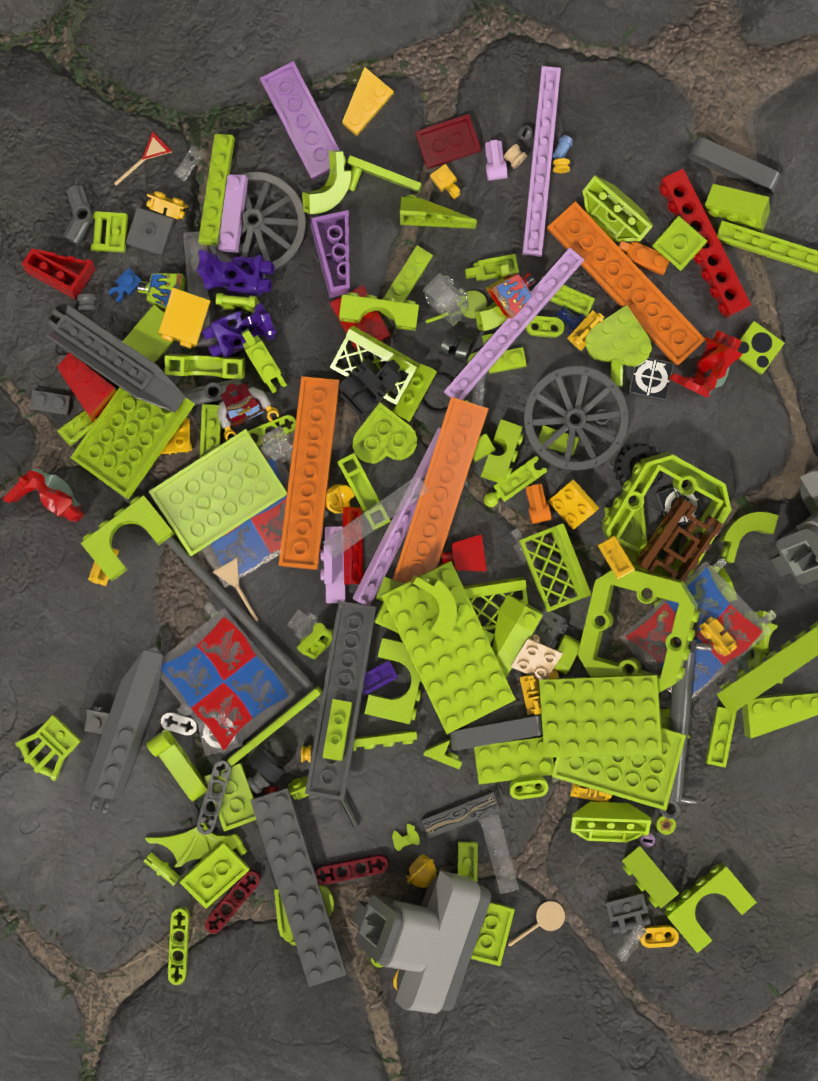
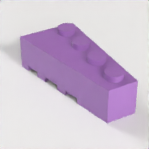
[310,210,350,298]

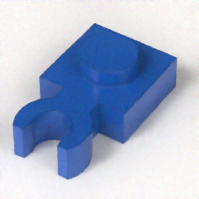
[108,268,142,303]

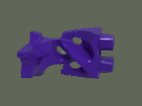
[197,250,275,297]
[201,303,276,357]

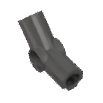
[63,185,95,245]

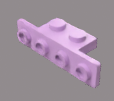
[320,526,345,603]

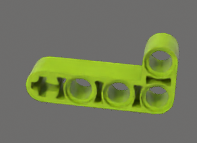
[146,729,208,801]

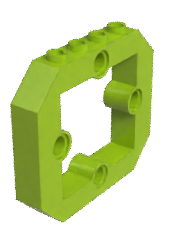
[602,452,731,578]
[578,568,700,693]

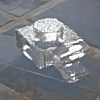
[510,528,539,563]

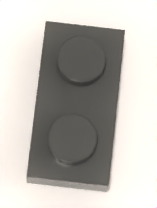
[29,390,72,416]

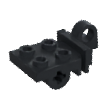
[339,358,402,419]

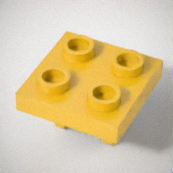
[548,479,599,530]

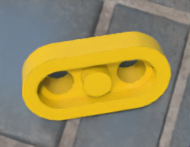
[639,925,679,948]

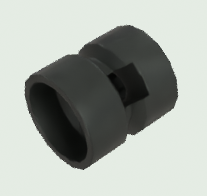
[438,330,473,363]

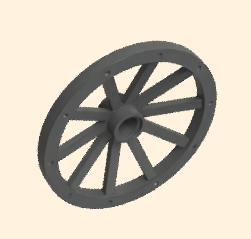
[209,172,306,271]
[524,366,628,471]

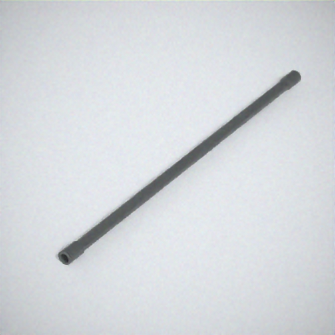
[113,489,322,705]

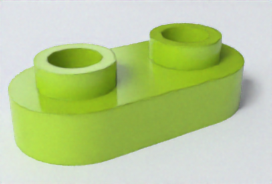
[526,316,564,338]
[509,776,548,800]

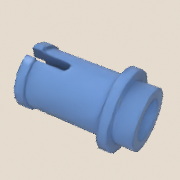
[552,135,573,159]

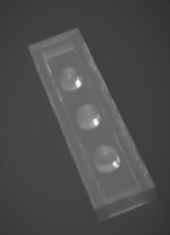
[480,813,519,894]

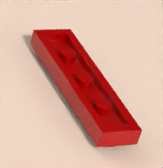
[343,507,363,585]

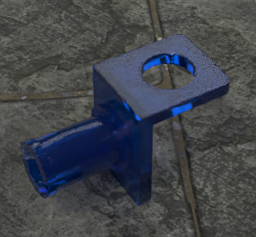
[556,306,585,335]

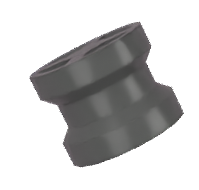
[77,294,97,313]
[247,771,271,794]

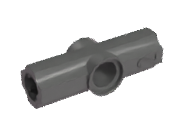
[184,379,242,406]

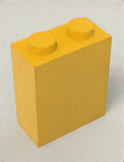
[158,288,210,348]

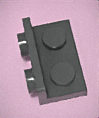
[531,608,568,650]
[84,705,110,734]

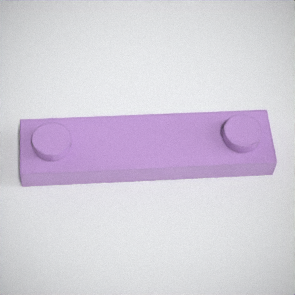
[218,175,248,252]

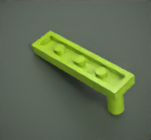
[347,155,422,193]

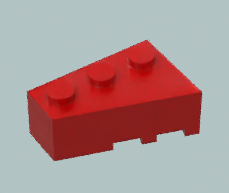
[22,248,96,300]
[57,352,116,423]

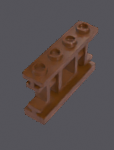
[635,496,722,582]

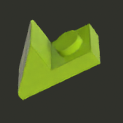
[423,739,462,770]

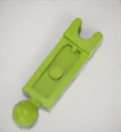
[484,456,547,507]

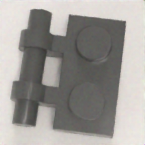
[605,892,651,934]

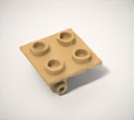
[511,634,563,679]

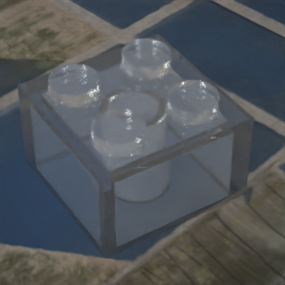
[423,273,469,326]

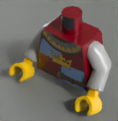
[217,383,279,441]

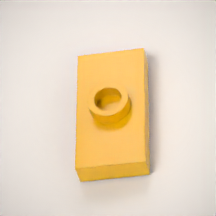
[598,535,635,579]

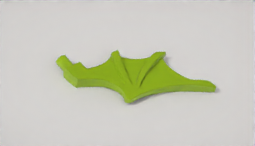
[145,822,247,867]

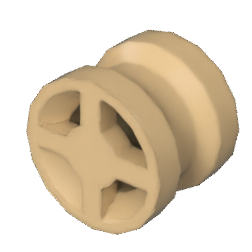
[503,144,527,169]

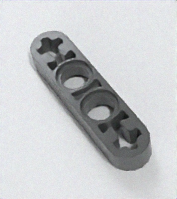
[197,760,232,835]

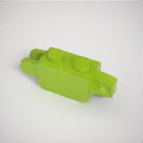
[241,329,287,393]

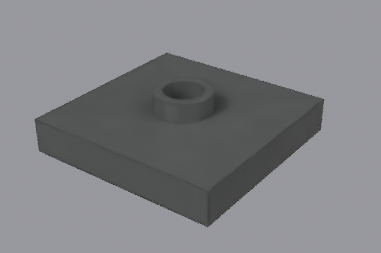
[126,207,174,256]

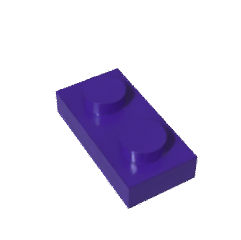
[363,661,398,696]

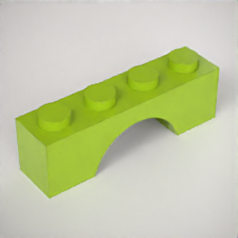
[339,292,419,331]
[165,353,245,379]
[338,453,391,531]

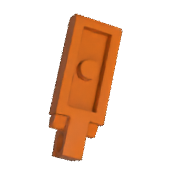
[618,241,669,275]

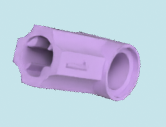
[485,140,507,181]

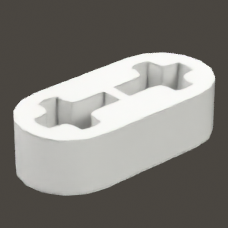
[161,712,198,735]

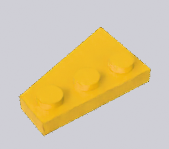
[342,67,393,136]

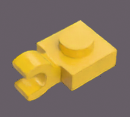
[430,164,460,199]

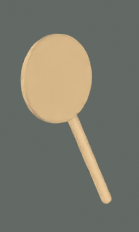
[508,901,565,946]

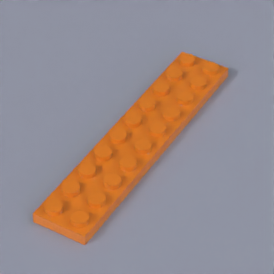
[547,201,705,367]
[279,377,340,570]
[393,397,489,583]

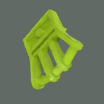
[15,714,82,781]

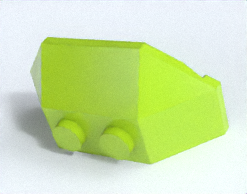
[583,175,653,242]
[571,802,651,842]

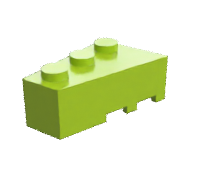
[705,184,770,233]
[622,846,679,909]

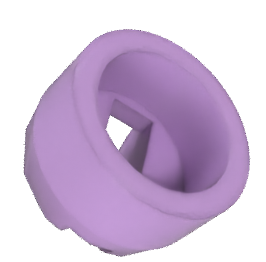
[639,832,655,848]

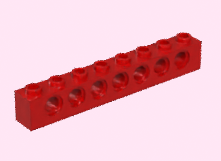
[659,169,751,319]

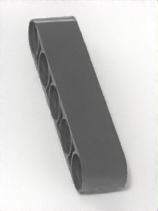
[688,137,781,194]
[449,714,543,751]

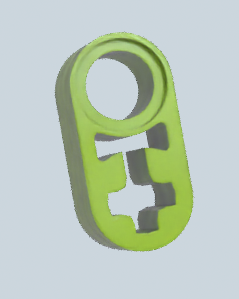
[553,634,581,675]

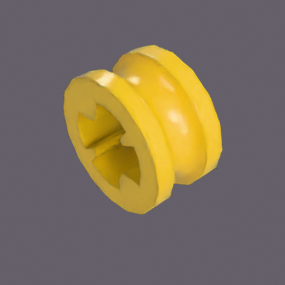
[553,158,570,173]
[301,745,312,762]

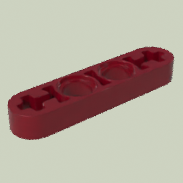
[315,854,388,885]
[205,869,261,934]

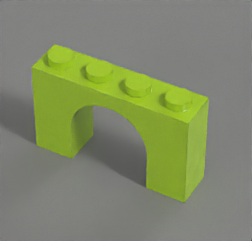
[81,495,174,582]
[365,637,421,724]
[664,862,757,953]

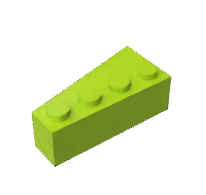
[742,691,818,738]

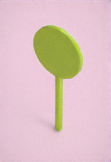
[425,291,487,323]

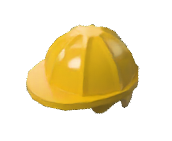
[406,854,437,888]

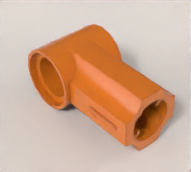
[525,484,551,524]

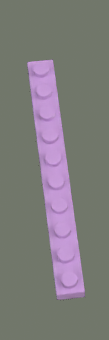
[522,66,561,257]
[444,248,584,400]
[352,427,441,606]

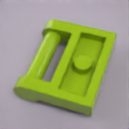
[91,211,128,253]
[216,293,259,312]
[296,623,333,660]

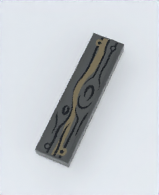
[421,791,500,839]

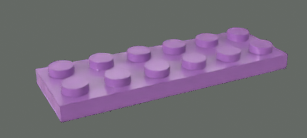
[260,61,340,180]

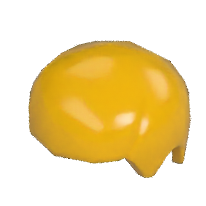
[325,484,354,513]

